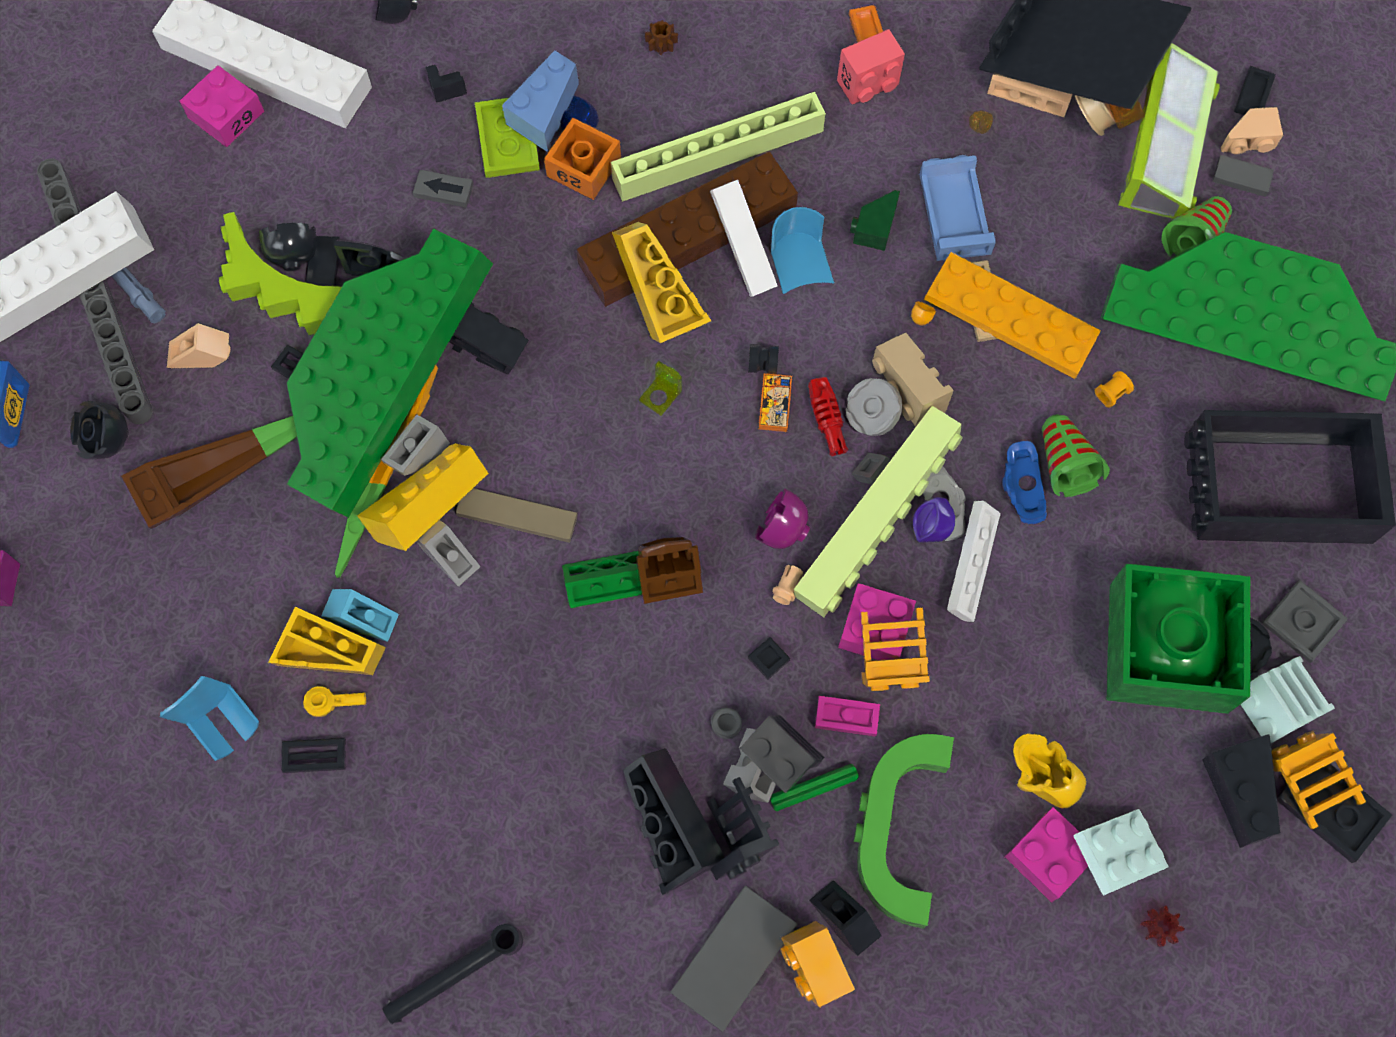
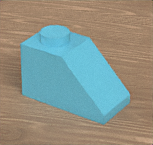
[321,589,399,642]

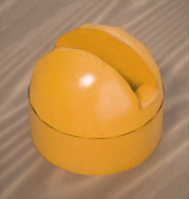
[911,301,936,325]

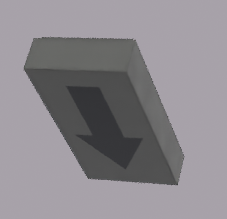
[413,170,474,208]

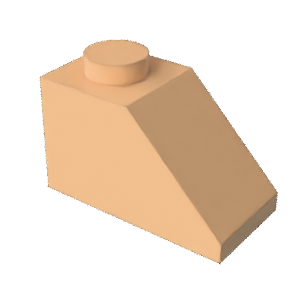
[167,323,230,368]

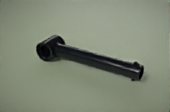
[382,924,523,1024]

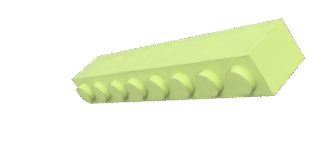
[611,92,826,202]
[794,406,962,617]

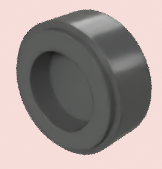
[711,707,742,739]

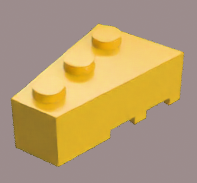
[268,607,386,675]

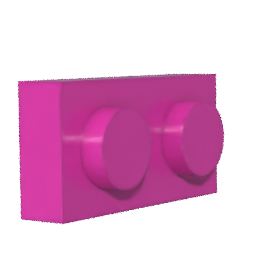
[815,696,880,737]

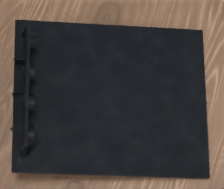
[979,0,1192,110]

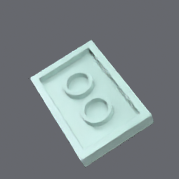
[1073,809,1169,896]

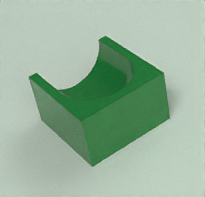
[1106,564,1250,714]

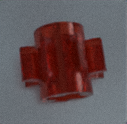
[1141,905,1185,947]

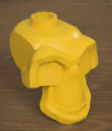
[1013,734,1086,808]

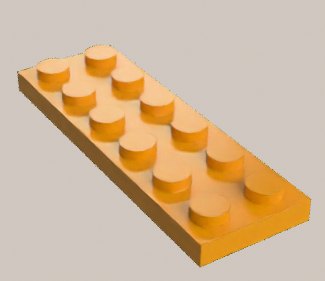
[924,252,1101,379]

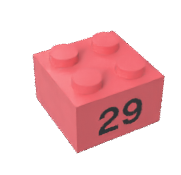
[837,29,905,104]

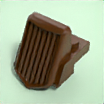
[636,537,703,604]

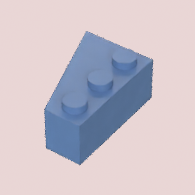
[502,50,579,152]

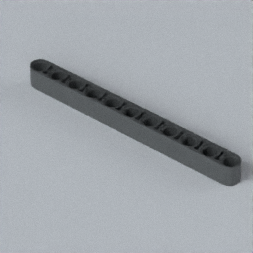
[37,158,153,425]

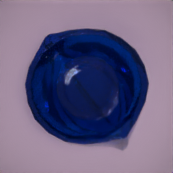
[560,95,599,130]

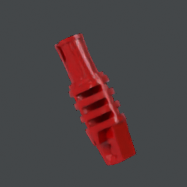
[808,377,848,456]

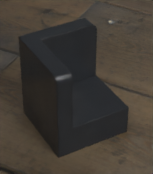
[425,64,467,103]

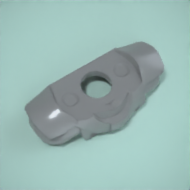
[923,466,966,541]

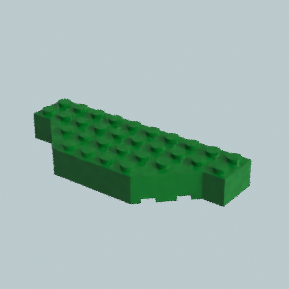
[287,229,493,518]
[1100,232,1396,401]

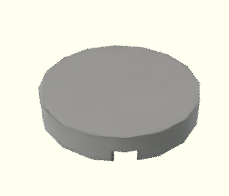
[846,378,902,436]

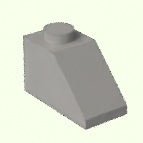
[381,415,450,476]
[416,520,480,587]

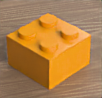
[780,921,855,1007]

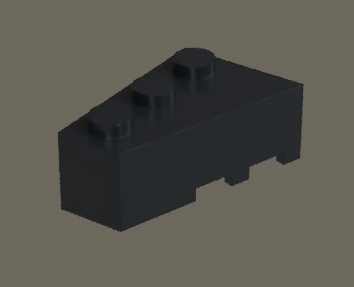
[449,302,529,375]
[1202,734,1280,848]

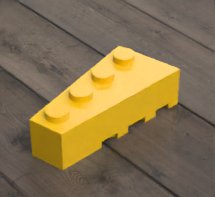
[612,222,712,343]
[357,443,489,551]

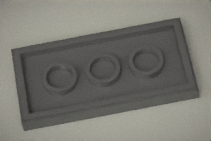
[670,886,797,1032]

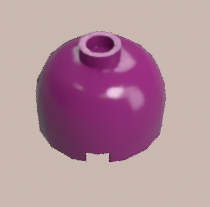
[755,488,810,549]

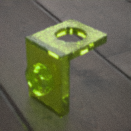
[639,361,682,416]

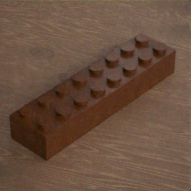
[576,151,798,307]

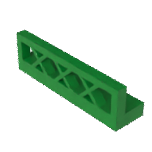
[562,551,642,608]

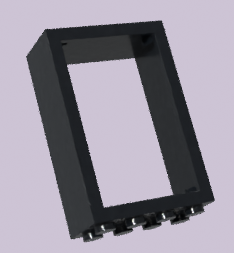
[1184,410,1396,544]

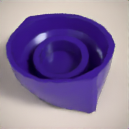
[913,497,955,542]

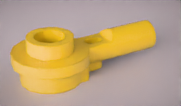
[303,686,366,717]

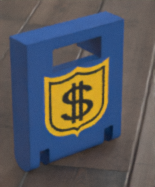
[0,361,30,448]

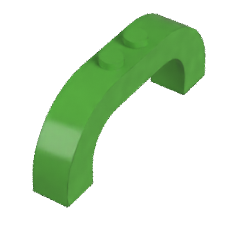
[854,734,954,929]

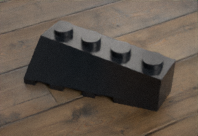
[623,748,725,896]

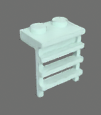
[1241,656,1335,744]

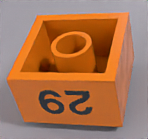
[544,117,621,200]

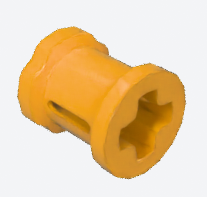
[1095,371,1134,408]

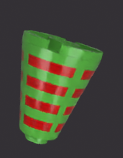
[1162,196,1232,257]
[1042,414,1110,497]

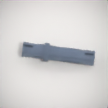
[111,267,166,323]

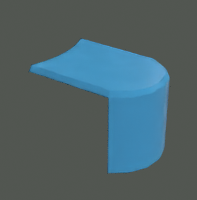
[771,207,834,294]
[160,676,259,761]

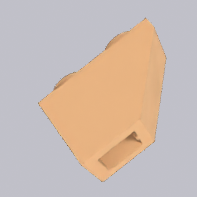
[1221,107,1283,154]

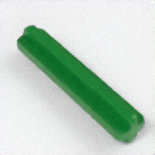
[770,764,859,811]

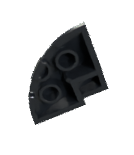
[334,239,407,276]

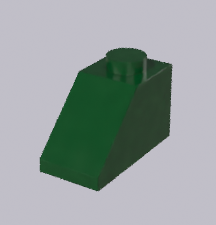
[850,190,900,251]

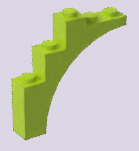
[219,212,342,335]

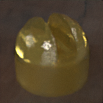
[969,110,993,134]

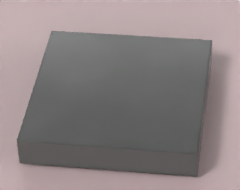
[1262,580,1348,663]

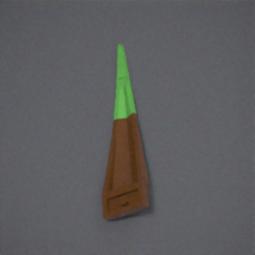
[121,416,297,529]

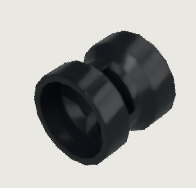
[748,344,779,374]

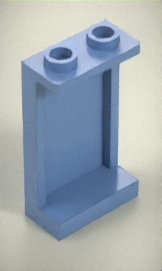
[919,155,996,261]

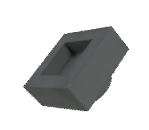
[852,452,890,485]

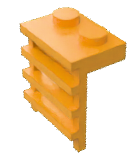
[861,608,930,691]
[1271,731,1366,829]

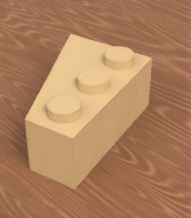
[872,333,954,427]

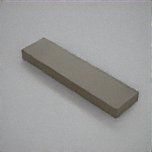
[456,488,578,543]

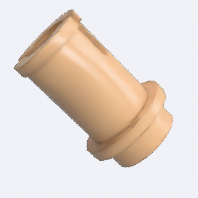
[772,565,803,605]

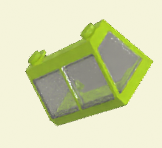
[1118,43,1220,219]

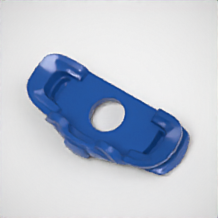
[1002,441,1047,524]

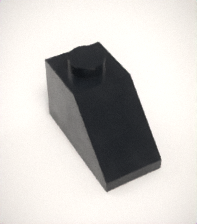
[809,880,882,956]

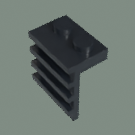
[739,715,825,793]
[707,777,779,880]

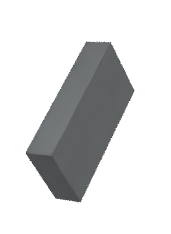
[1212,155,1274,197]

